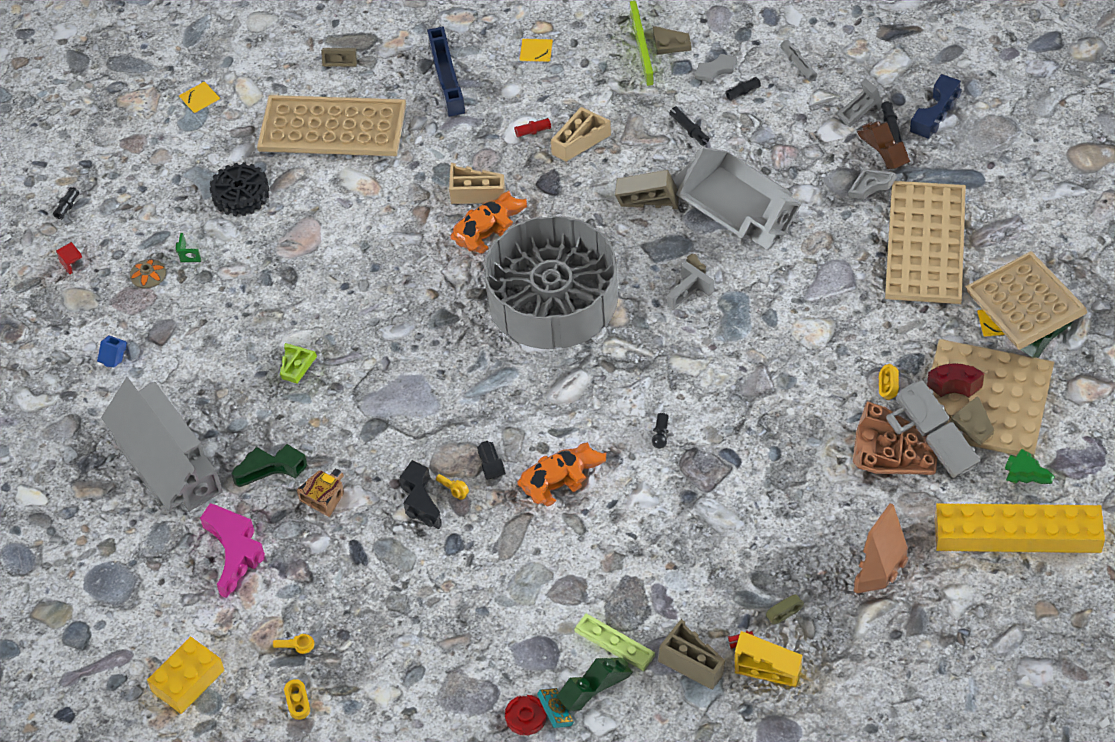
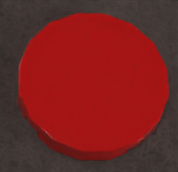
[505,695,547,736]

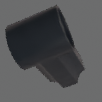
[477,441,506,480]

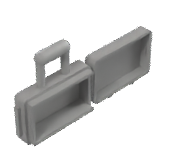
[886,380,980,478]

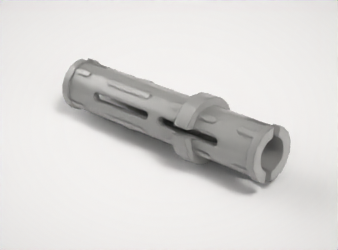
[780,40,817,82]

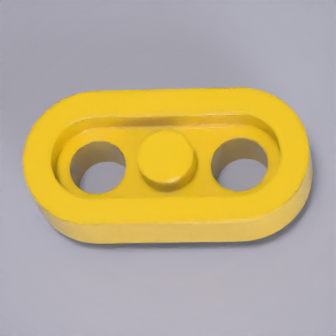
[879,364,899,400]
[284,679,310,720]

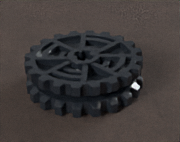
[209,162,270,217]

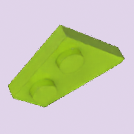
[280,343,317,384]

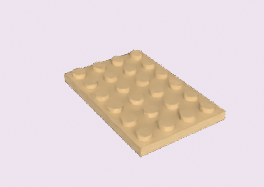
[965,251,1087,350]

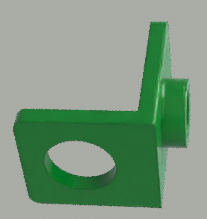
[176,233,201,262]

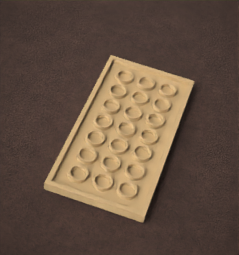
[257,95,406,156]

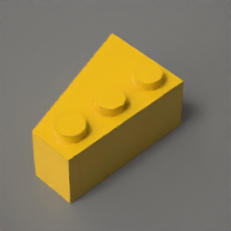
[735,631,803,687]

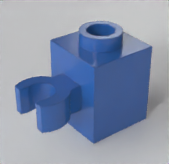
[97,335,127,368]

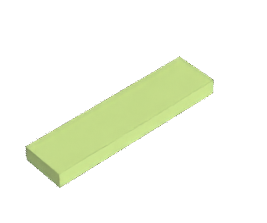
[574,613,655,671]

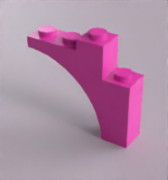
[200,503,265,598]

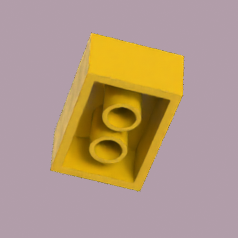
[147,636,224,714]

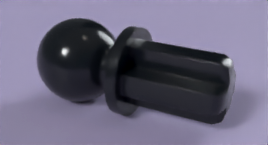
[652,413,669,449]

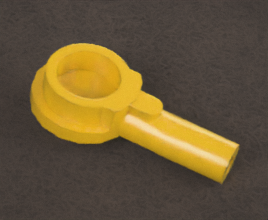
[436,474,469,500]
[273,634,315,654]

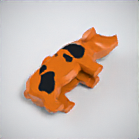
[450,191,527,254]
[517,442,607,507]

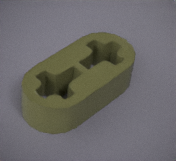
[766,594,804,625]

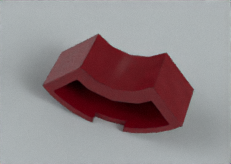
[927,363,985,398]

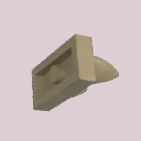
[321,48,357,67]

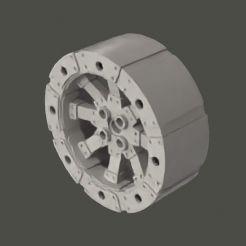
[484,216,618,349]

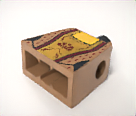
[297,468,344,517]

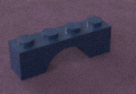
[910,74,962,139]

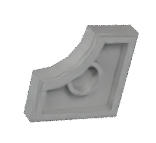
[848,169,897,200]

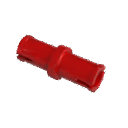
[514,118,551,138]

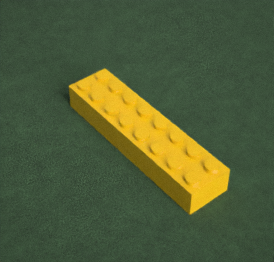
[934,503,1105,553]

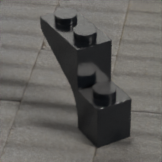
[399,460,442,529]

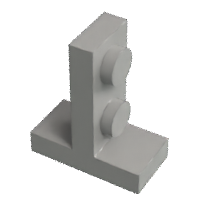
[837,78,883,127]
[667,261,714,310]

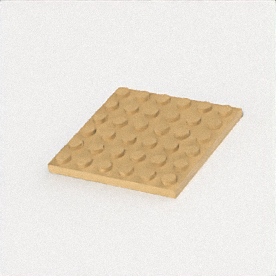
[928,339,1054,458]

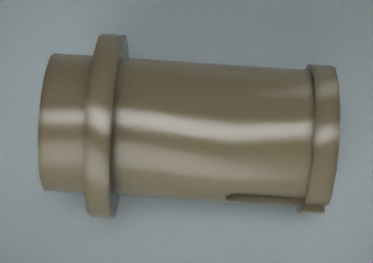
[686,254,706,274]

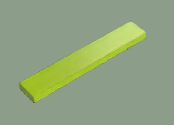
[629,0,654,86]

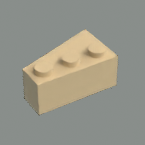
[551,107,611,162]
[449,163,506,204]

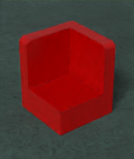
[56,242,82,274]

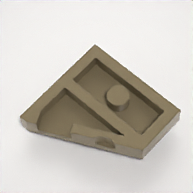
[653,26,692,55]
[950,396,994,445]

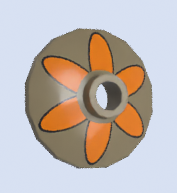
[130,259,166,289]

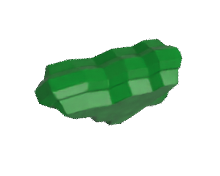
[1005,449,1055,484]

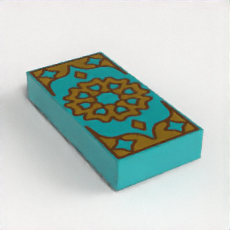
[537,688,574,728]

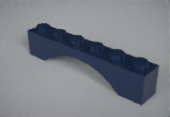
[427,26,465,117]

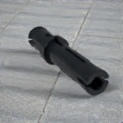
[881,101,902,142]
[669,106,710,146]

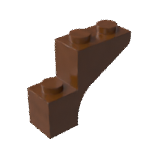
[857,121,910,169]

